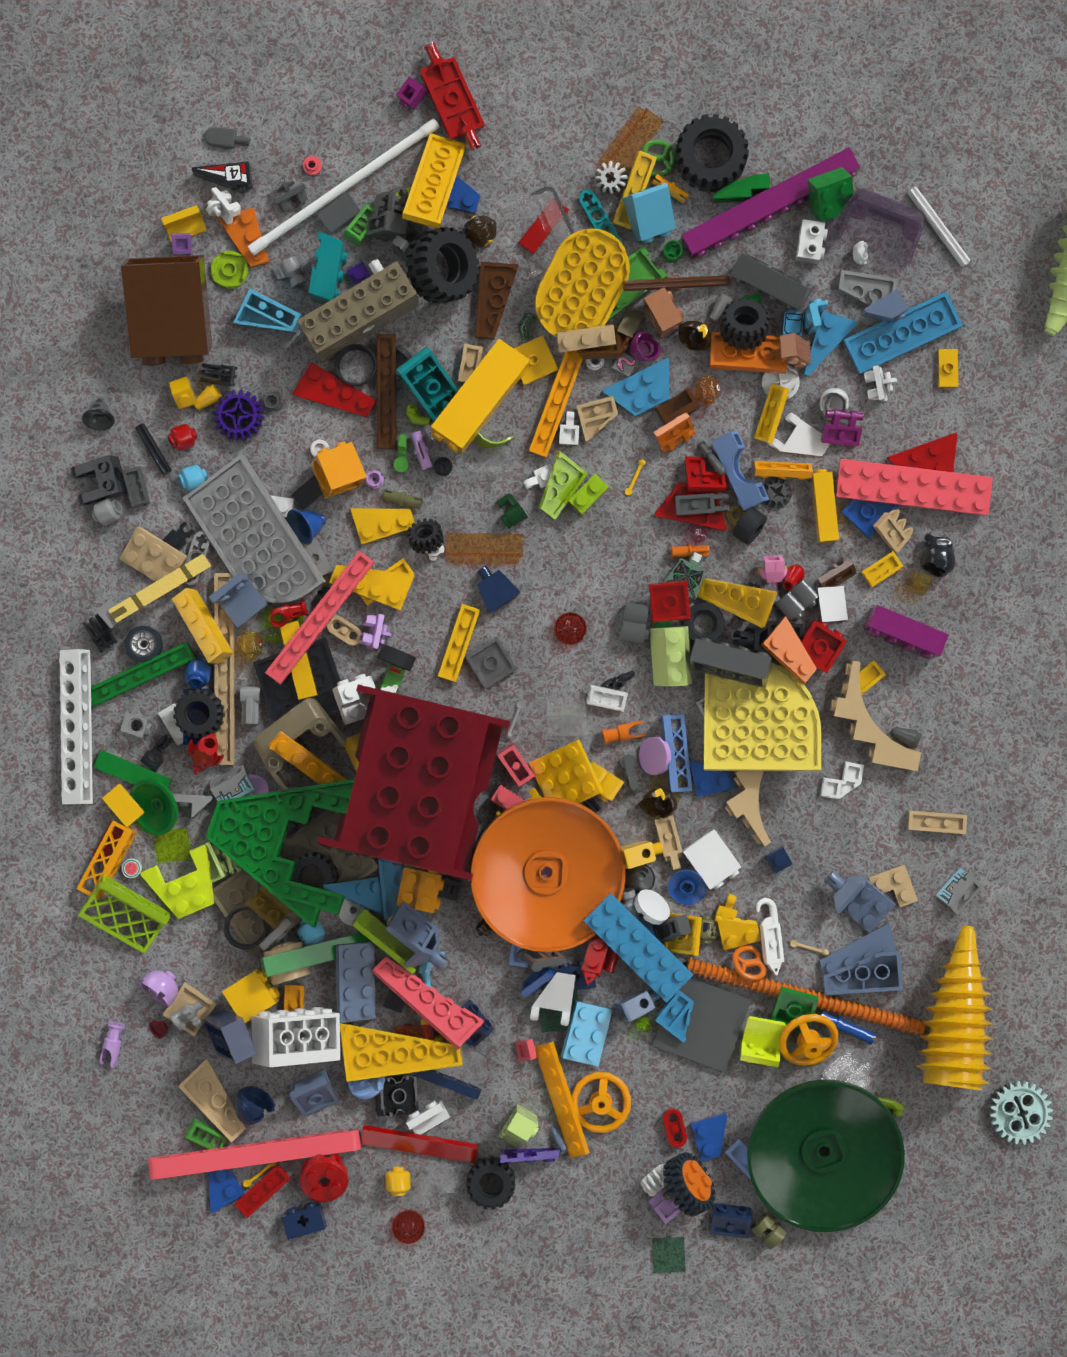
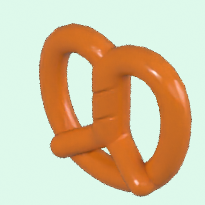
[732,945,766,981]

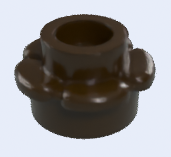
[475,918,492,936]

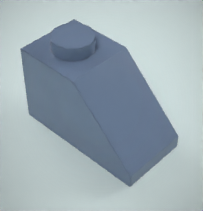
[861,289,909,323]

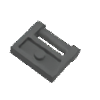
[517,949,564,972]

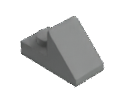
[173,794,214,818]

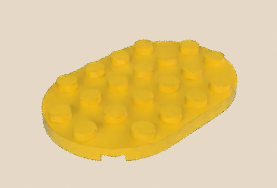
[535,229,630,337]

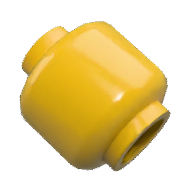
[385,1166,411,1196]

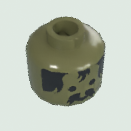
[700,915,718,943]

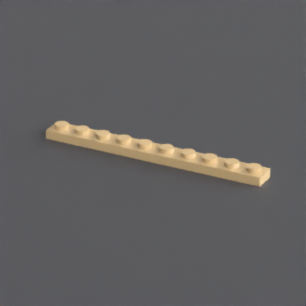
[214,573,235,765]

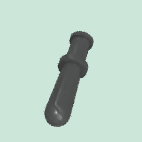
[697,441,726,475]

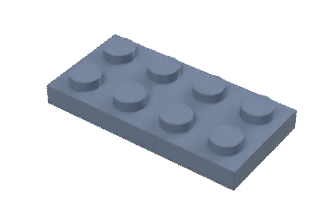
[336,941,376,1023]

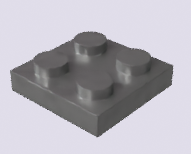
[465,637,518,689]

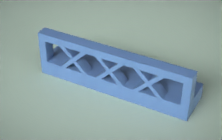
[661,714,692,793]

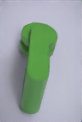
[393,434,409,472]

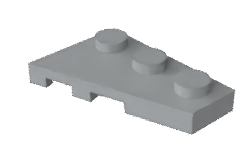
[838,270,898,306]

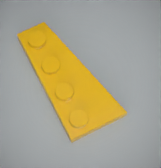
[329,565,415,611]

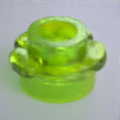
[634,1016,653,1033]

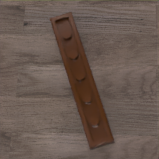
[376,334,397,449]

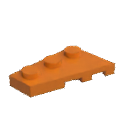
[761,616,817,684]

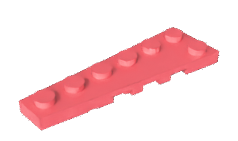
[372,957,484,1049]

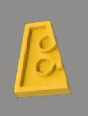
[350,508,415,545]

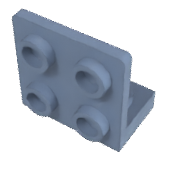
[209,573,267,627]

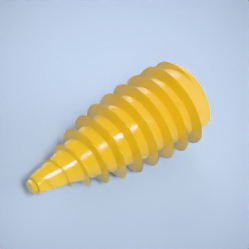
[916,925,994,1091]

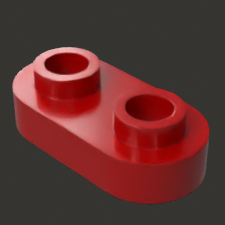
[663,1108,687,1148]

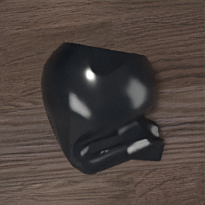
[920,533,955,577]

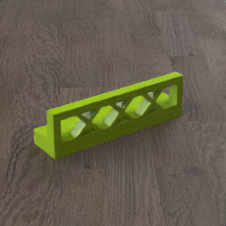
[352,908,416,974]

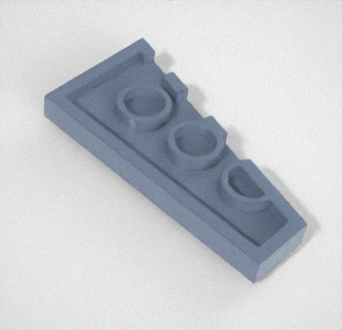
[819,923,896,979]

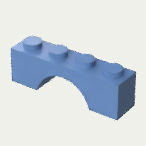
[712,430,770,511]

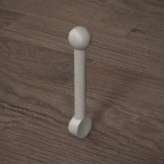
[507,701,524,739]

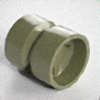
[750,1211,787,1249]

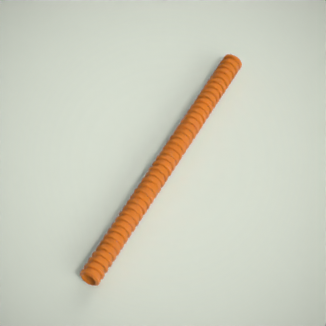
[685,957,926,1037]

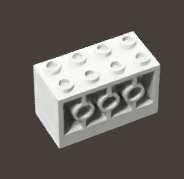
[251,1007,340,1067]

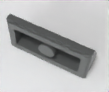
[317,192,360,233]

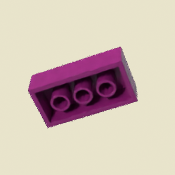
[863,605,949,660]

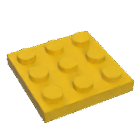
[529,739,604,803]

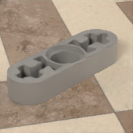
[184,531,211,586]

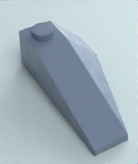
[824,951,903,995]

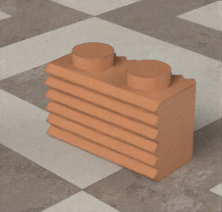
[779,333,812,368]

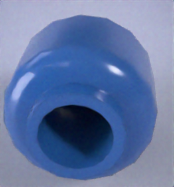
[184,660,211,689]

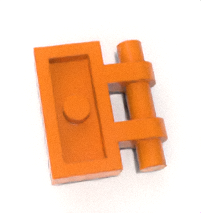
[654,412,696,454]

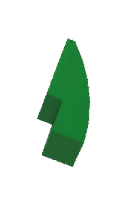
[712,173,770,203]

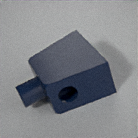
[477,565,520,614]

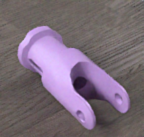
[100,1021,125,1068]

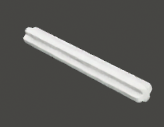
[908,187,970,267]

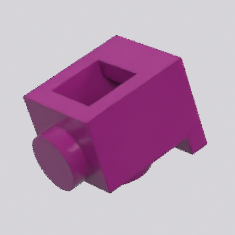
[396,76,429,110]

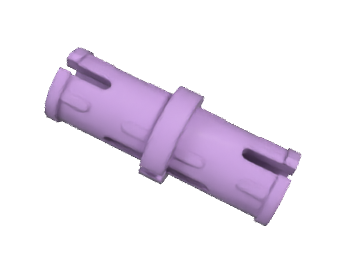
[410,431,433,471]

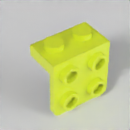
[740,1016,786,1067]

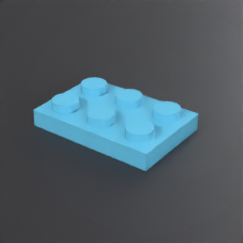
[561,1000,613,1066]

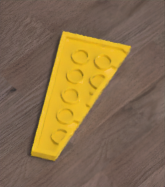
[340,1023,463,1082]

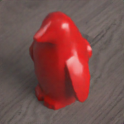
[187,733,224,775]

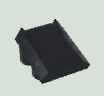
[375,1075,419,1117]

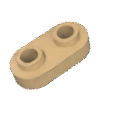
[327,616,362,646]

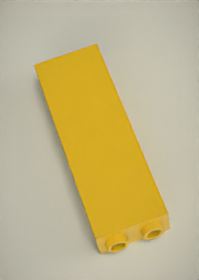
[431,339,530,454]

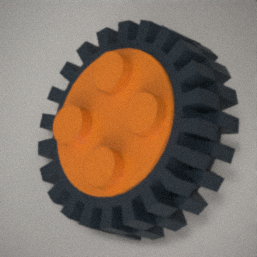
[663,1152,716,1217]

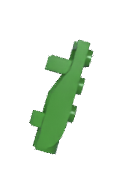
[608,246,667,320]

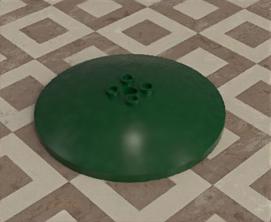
[747,1079,905,1232]

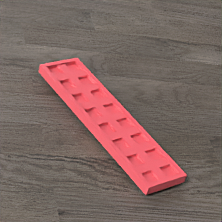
[835,459,993,516]

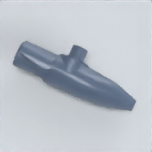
[550,1127,567,1153]

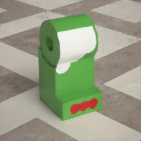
[380,664,406,693]

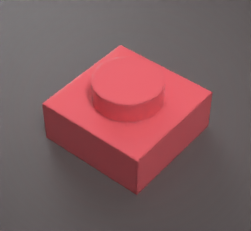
[515,1039,537,1061]

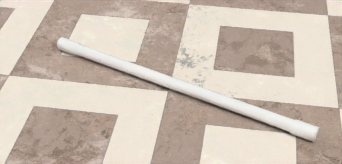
[247,118,440,256]

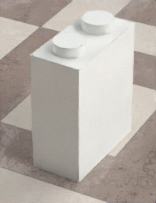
[682,829,741,890]

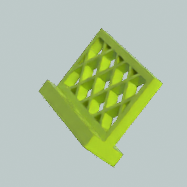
[78,874,170,954]

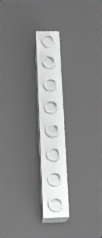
[59,649,93,804]

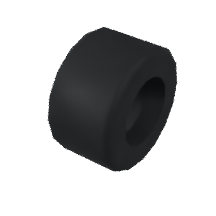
[732,507,767,545]

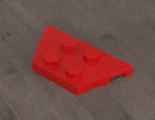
[887,432,958,472]
[654,482,727,531]

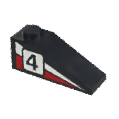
[192,161,253,193]

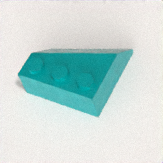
[308,232,348,304]

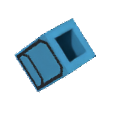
[781,310,804,337]

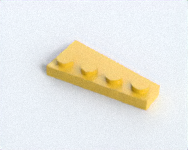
[697,578,777,628]

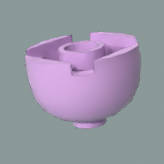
[139,970,178,1007]

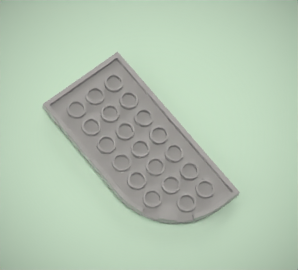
[183,454,326,603]

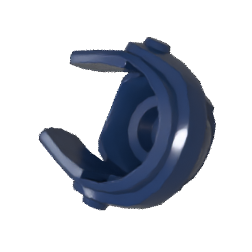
[234,1086,276,1126]

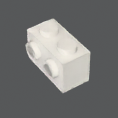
[795,219,828,264]

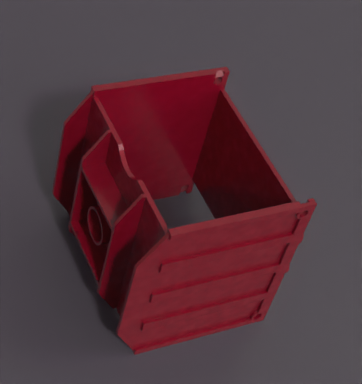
[318,684,510,883]

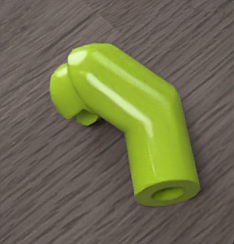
[406,404,431,427]
[878,1097,904,1117]

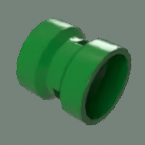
[662,240,682,263]

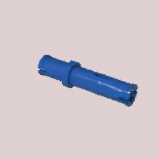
[819,1011,876,1045]

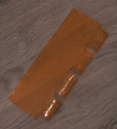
[598,107,664,180]
[446,533,523,564]

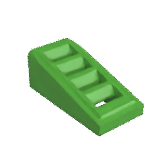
[344,204,374,247]
[185,1118,228,1149]

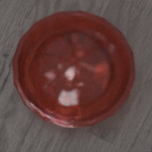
[554,612,587,645]
[392,1210,426,1244]

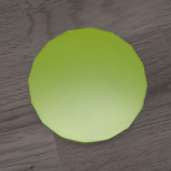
[210,251,249,289]

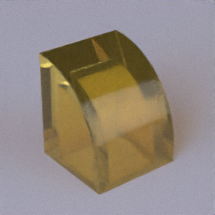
[905,571,932,596]

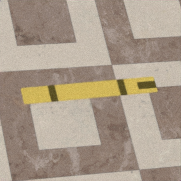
[109,554,211,622]

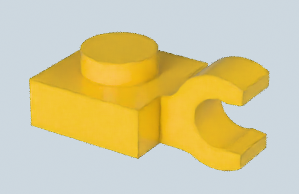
[714,893,738,921]

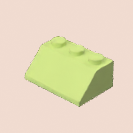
[650,626,692,686]

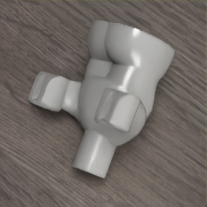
[170,1001,203,1031]

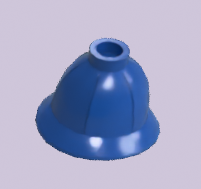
[287,509,326,545]

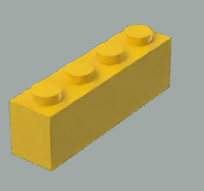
[172,588,234,664]

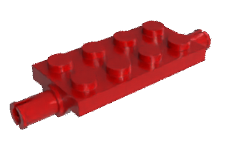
[419,42,485,151]

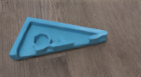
[803,311,857,377]
[323,877,384,914]

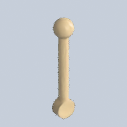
[790,940,829,957]

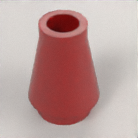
[782,564,805,591]

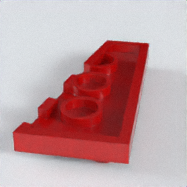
[292,362,377,418]

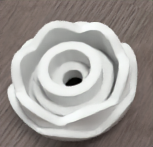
[853,241,868,265]

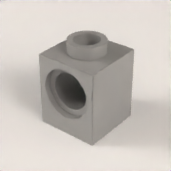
[120,713,152,738]

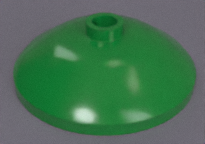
[130,779,178,836]

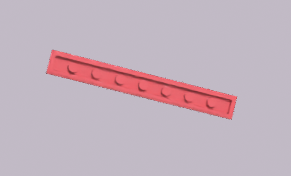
[265,551,375,685]

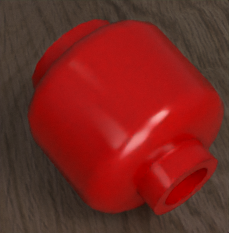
[167,424,198,451]

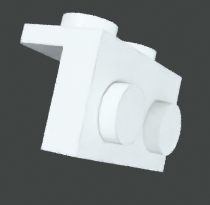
[406,1100,450,1134]

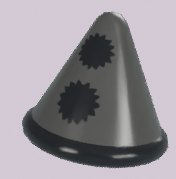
[82,398,115,430]
[624,864,655,895]

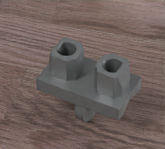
[273,178,308,212]

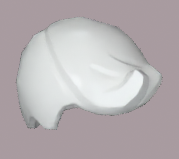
[819,388,849,420]

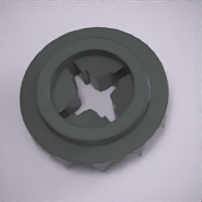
[763,478,792,508]

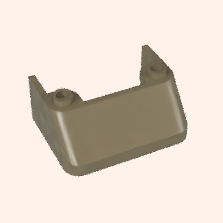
[254,698,347,791]

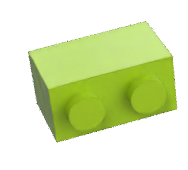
[568,474,609,517]

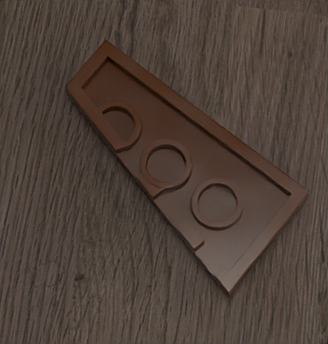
[475,262,519,340]

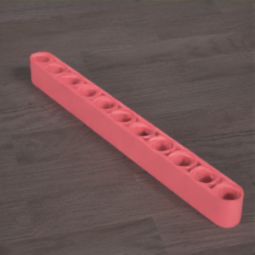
[147,1129,361,1180]

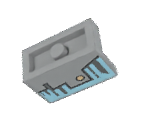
[209,764,255,801]
[936,867,983,915]

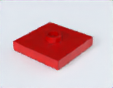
[649,580,691,622]

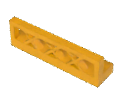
[77,820,138,900]

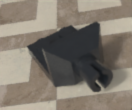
[732,620,803,660]

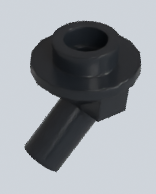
[434,457,453,476]

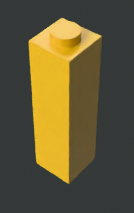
[811,469,839,544]

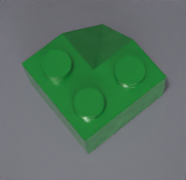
[807,167,854,222]

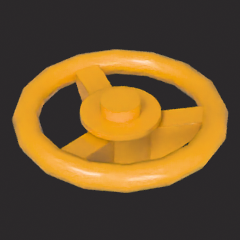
[779,1014,838,1067]
[571,1072,631,1133]

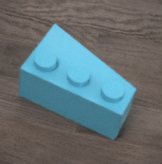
[233,288,304,333]

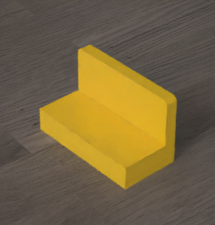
[161,205,207,243]
[102,784,144,828]

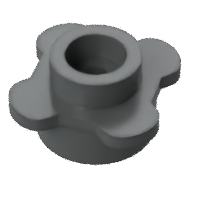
[261,391,283,413]

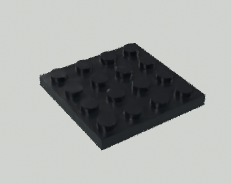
[253,637,341,723]

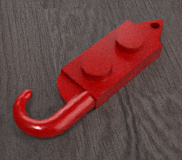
[581,934,610,985]

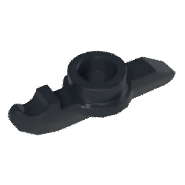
[601,670,635,689]

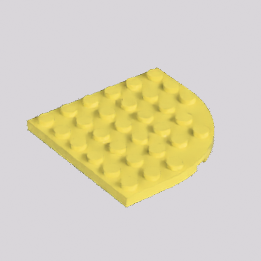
[704,663,821,771]

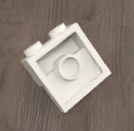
[332,674,375,725]

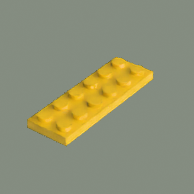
[402,133,466,229]

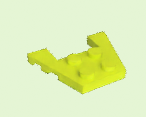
[140,844,214,919]

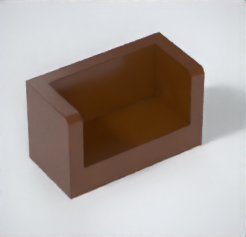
[655,387,700,425]

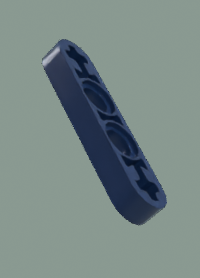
[410,1070,481,1099]

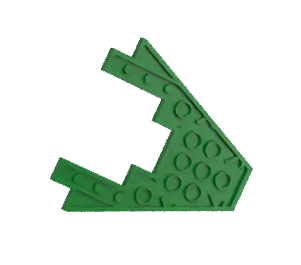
[206,779,355,928]

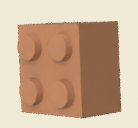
[642,287,684,339]

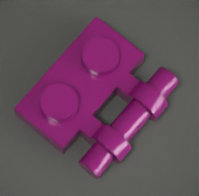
[821,409,864,446]

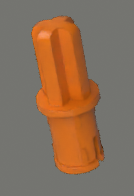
[671,544,710,559]

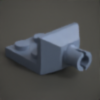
[824,870,895,933]
[385,901,448,970]

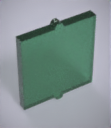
[652,1235,686,1274]

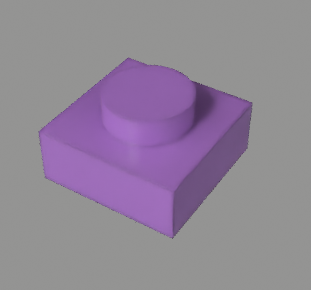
[171,233,192,254]

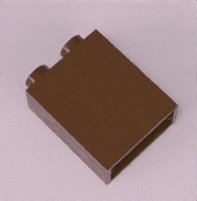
[121,255,212,366]

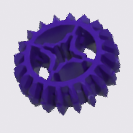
[213,389,265,441]

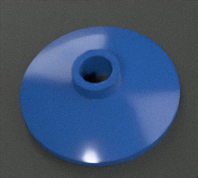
[668,870,706,905]

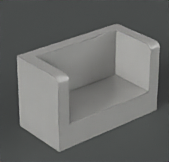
[96,599,132,631]

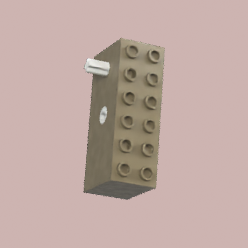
[297,259,420,363]

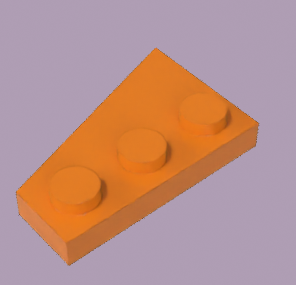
[217,207,269,268]

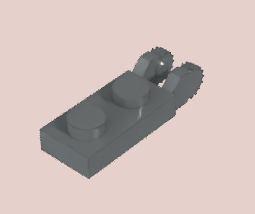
[675,493,730,516]

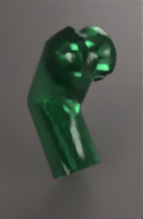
[518,312,537,341]

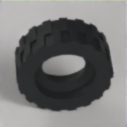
[682,602,725,643]

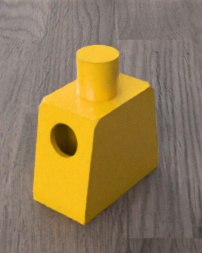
[620,841,663,869]

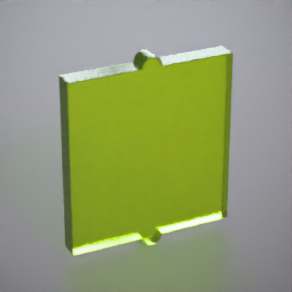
[154,828,191,863]

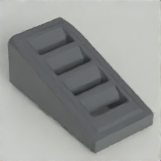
[653,915,691,944]

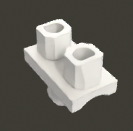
[206,187,241,225]
[864,365,897,402]

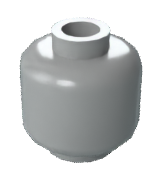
[92,497,122,526]

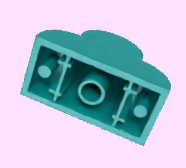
[396,346,459,422]

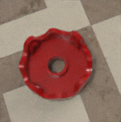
[300,1154,349,1202]

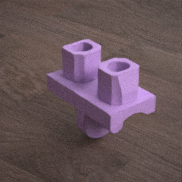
[359,614,392,650]

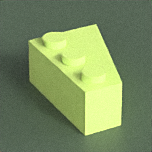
[498,1104,539,1149]

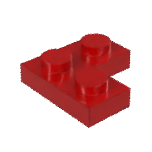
[684,456,726,492]

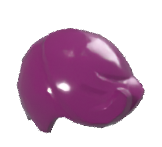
[629,332,661,361]

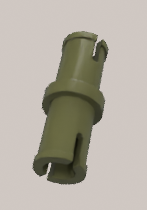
[383,489,423,510]

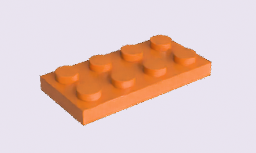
[709,332,787,374]

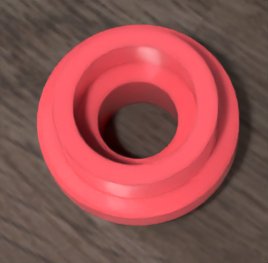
[303,156,322,176]

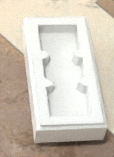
[586,684,628,712]

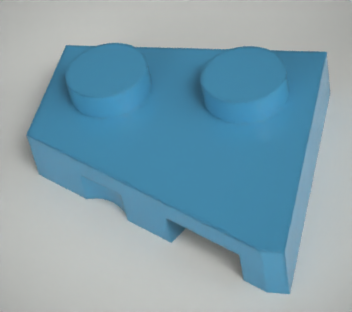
[654,990,694,1043]

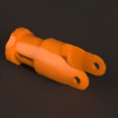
[601,721,646,745]

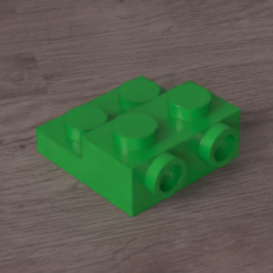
[770,987,819,1031]

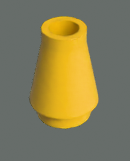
[194,384,222,411]

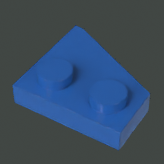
[446,176,480,215]
[689,760,735,797]
[520,967,555,997]
[690,1112,727,1161]
[208,1169,245,1213]

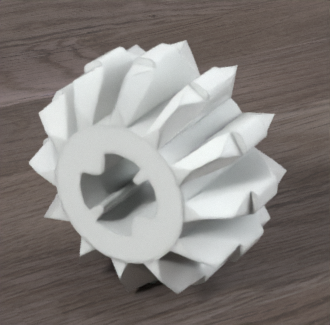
[595,161,628,194]
[640,1164,668,1196]

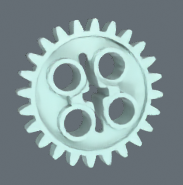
[989,1080,1053,1145]

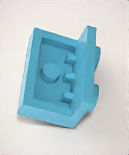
[803,299,828,334]

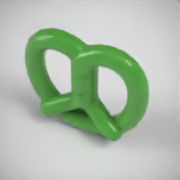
[642,140,675,178]

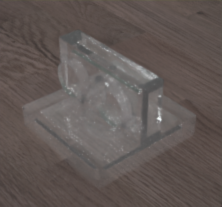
[819,1051,872,1089]

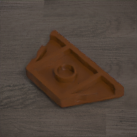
[576,324,637,359]

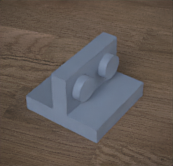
[290,1069,340,1117]

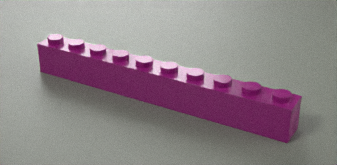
[680,147,860,259]

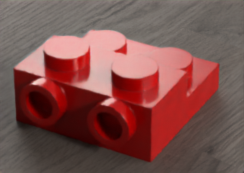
[801,619,847,673]

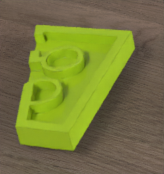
[539,451,588,520]

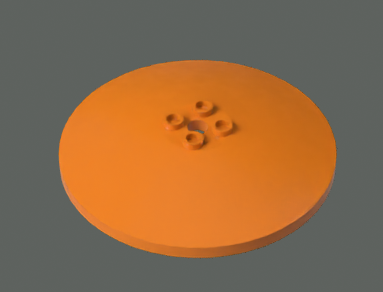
[470,797,625,952]

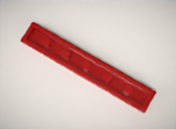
[361,1125,478,1163]

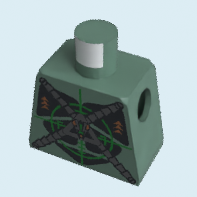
[664,551,705,600]

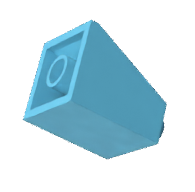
[622,183,676,244]

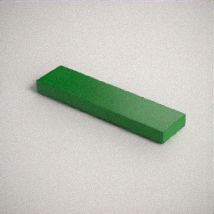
[93,750,172,788]

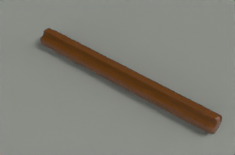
[623,275,730,291]

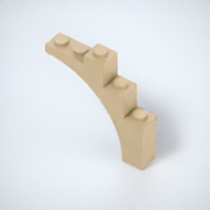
[830,660,921,771]
[724,771,771,847]

